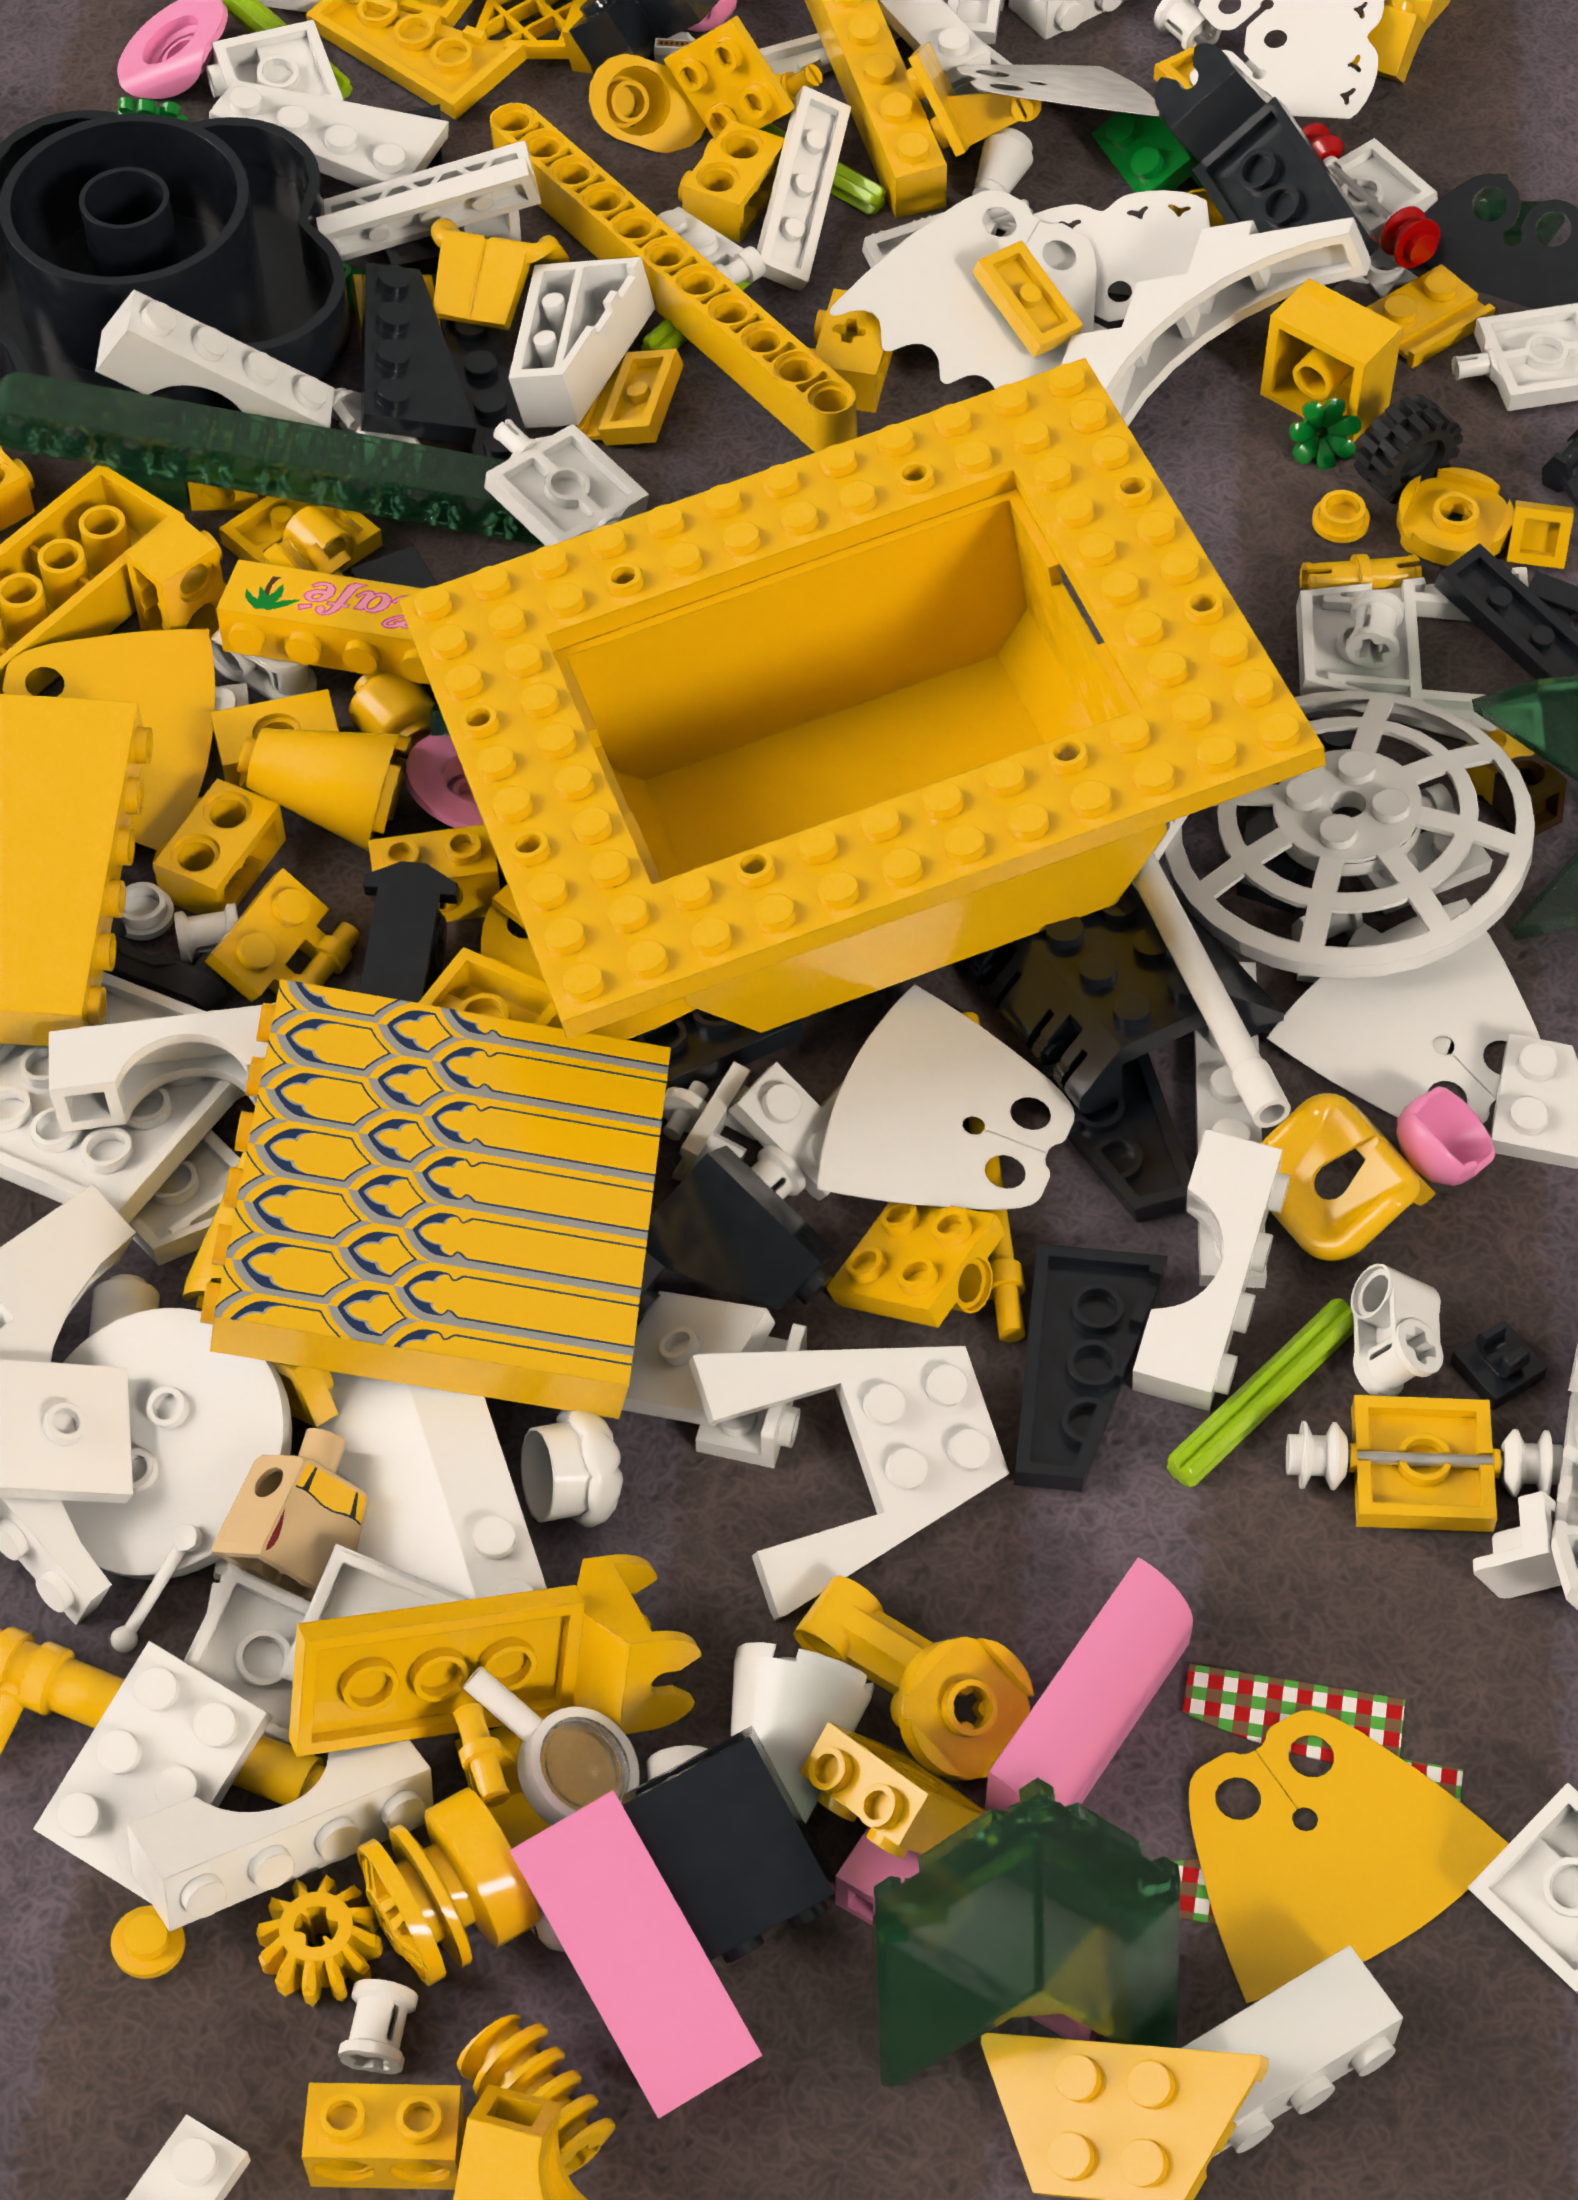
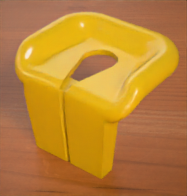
[431,218,570,330]
[1261,1093,1436,1261]

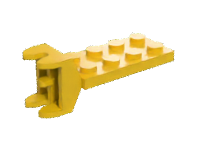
[289,1554,701,1757]

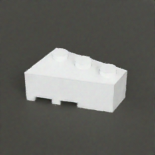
[509,257,656,428]

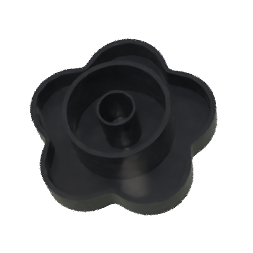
[0,110,351,458]

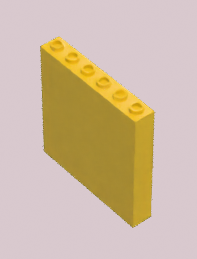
[0,694,153,1046]

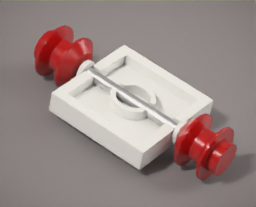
[1301,123,1440,268]

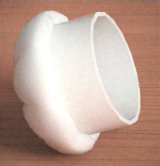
[521,1410,623,1528]

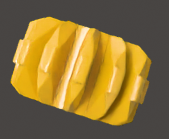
[256,1874,383,2007]

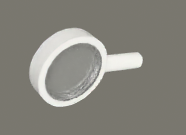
[462,1666,639,1825]

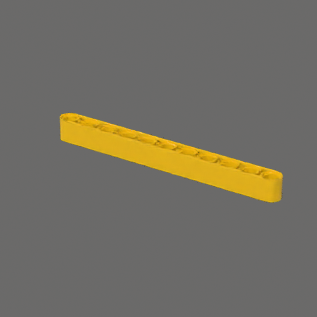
[490,103,858,452]

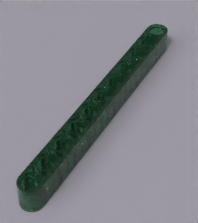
[0,372,545,546]

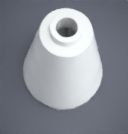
[731,1642,874,1824]

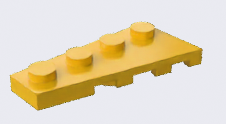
[306,0,527,120]

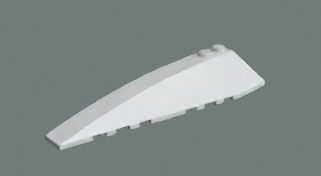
[316,1371,547,1600]

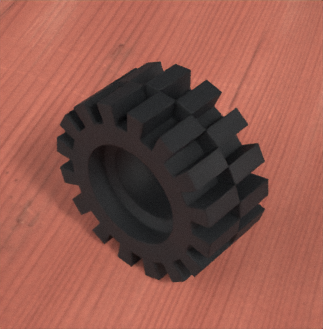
[1354,394,1463,504]

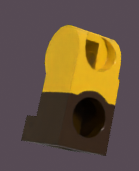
[1460,727,1567,837]

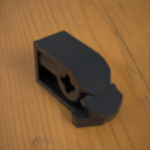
[359,861,460,1003]

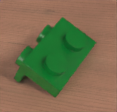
[1091,112,1204,208]

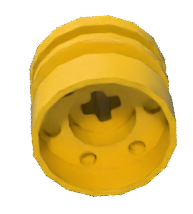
[356,1787,541,1987]

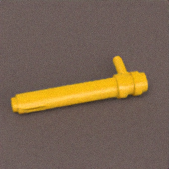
[0,1626,326,1805]

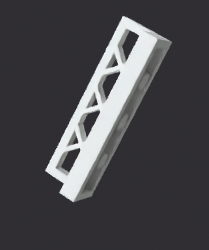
[316,140,541,262]

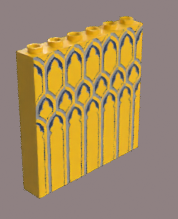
[200,979,671,1419]

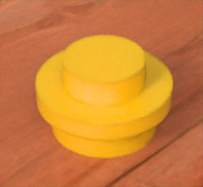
[1312,490,1370,543]
[111,1905,186,1979]

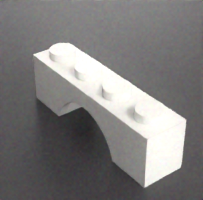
[95,290,334,465]
[49,1002,276,1132]
[1132,1129,1291,1412]
[127,1740,433,1931]

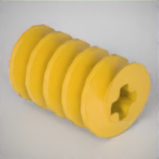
[457,2014,615,2176]

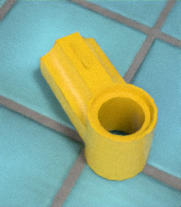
[793,1576,933,1695]

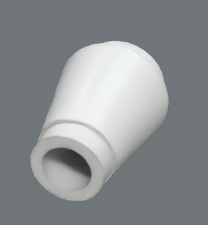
[972,127,1033,196]

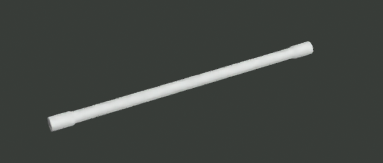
[1133,852,1291,1128]

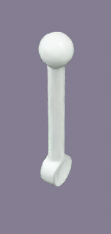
[110,1523,202,1653]

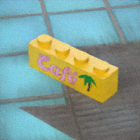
[216,559,430,684]

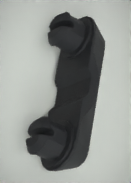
[104,918,229,1012]

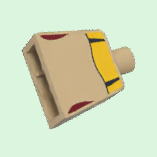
[211,1428,368,1602]

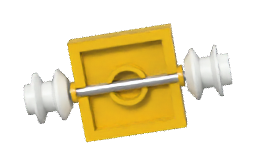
[1286,1395,1563,1532]

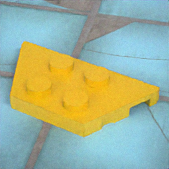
[981,2032,1269,2200]

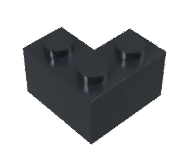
[569,0,719,72]

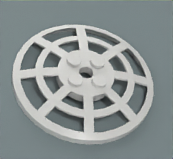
[1165,690,1535,979]

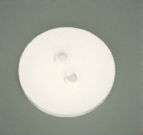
[61,1308,292,1580]

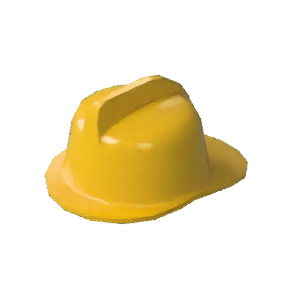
[589,54,706,153]

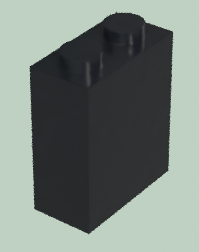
[621,1726,835,1963]

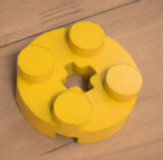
[1396,467,1514,566]
[890,1637,1034,1782]

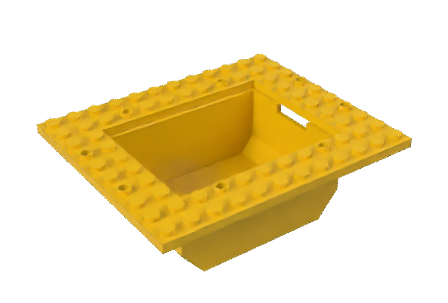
[398,358,1326,1039]

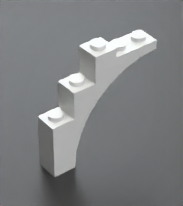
[1061,217,1371,426]
[0,1183,136,1625]

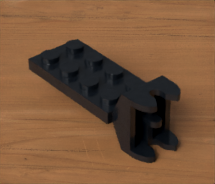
[1154,43,1381,305]

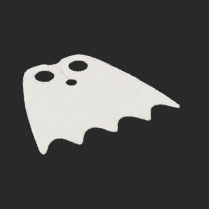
[829,189,1097,389]

